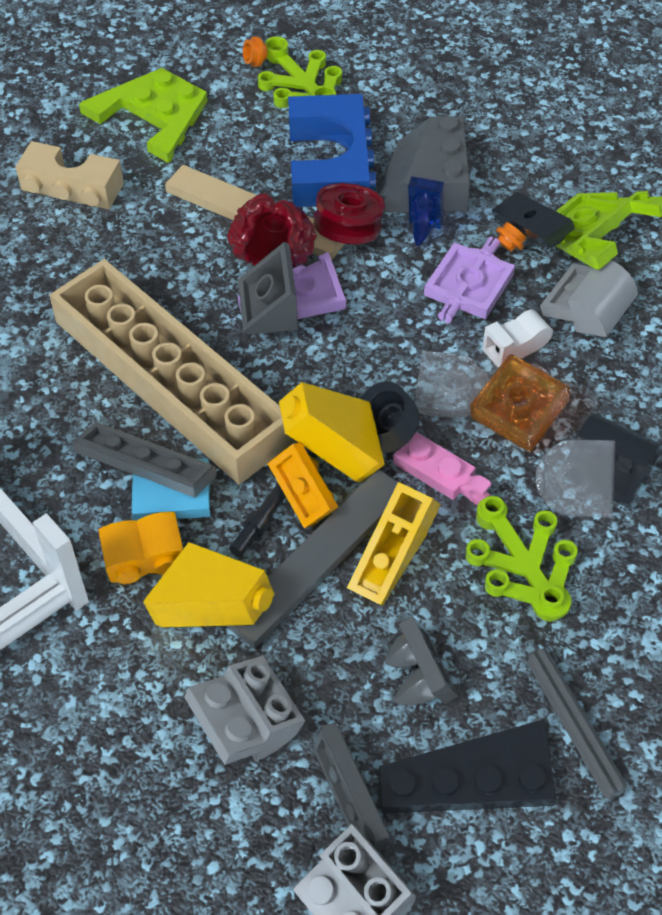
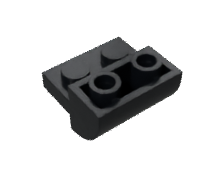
[560,413,662,509]

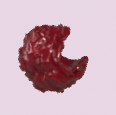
[227,193,317,268]

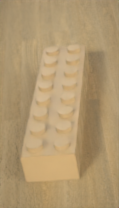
[49,259,294,485]

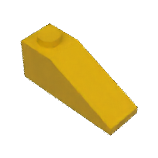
[347,482,441,606]

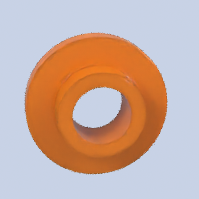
[243,36,267,67]
[495,222,527,252]

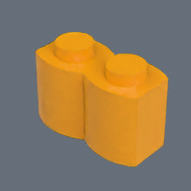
[98,512,183,584]

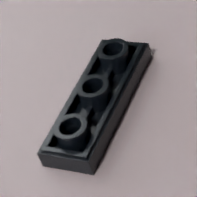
[492,192,575,248]

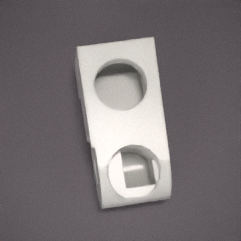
[482,309,553,370]

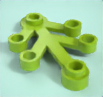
[258,36,342,108]
[465,496,578,621]

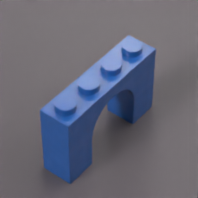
[288,94,376,207]

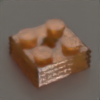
[470,354,570,452]

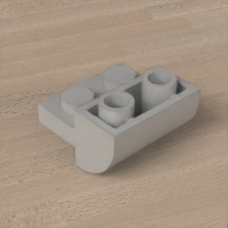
[540,260,638,337]
[184,655,305,765]
[292,824,416,915]

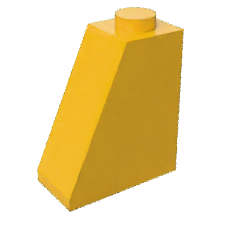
[279,382,385,483]
[143,542,275,627]

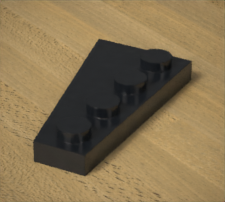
[379,719,556,814]

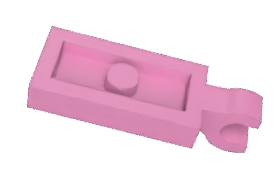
[393,432,492,505]

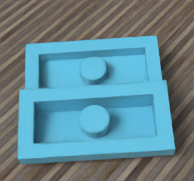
[132,458,210,521]

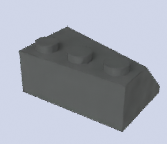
[377,116,470,213]

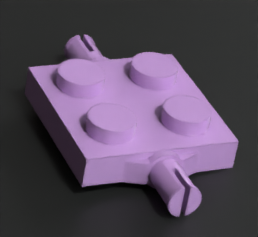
[424,237,515,323]

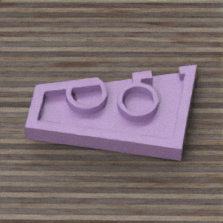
[238,252,346,319]

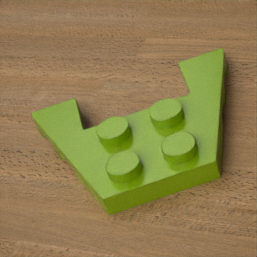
[79,68,208,163]
[555,191,662,270]

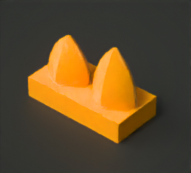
[267,442,338,528]

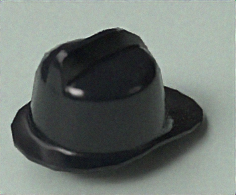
[360,381,420,453]

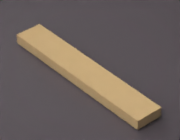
[165,165,345,260]

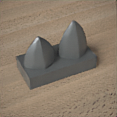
[385,616,459,705]

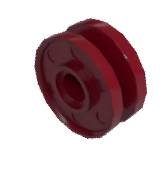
[313,183,385,245]

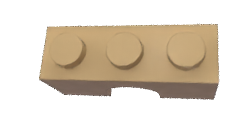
[15,141,124,210]

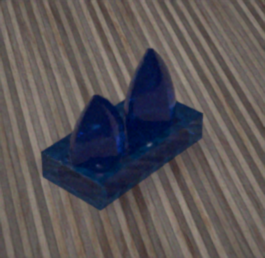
[408,176,444,246]

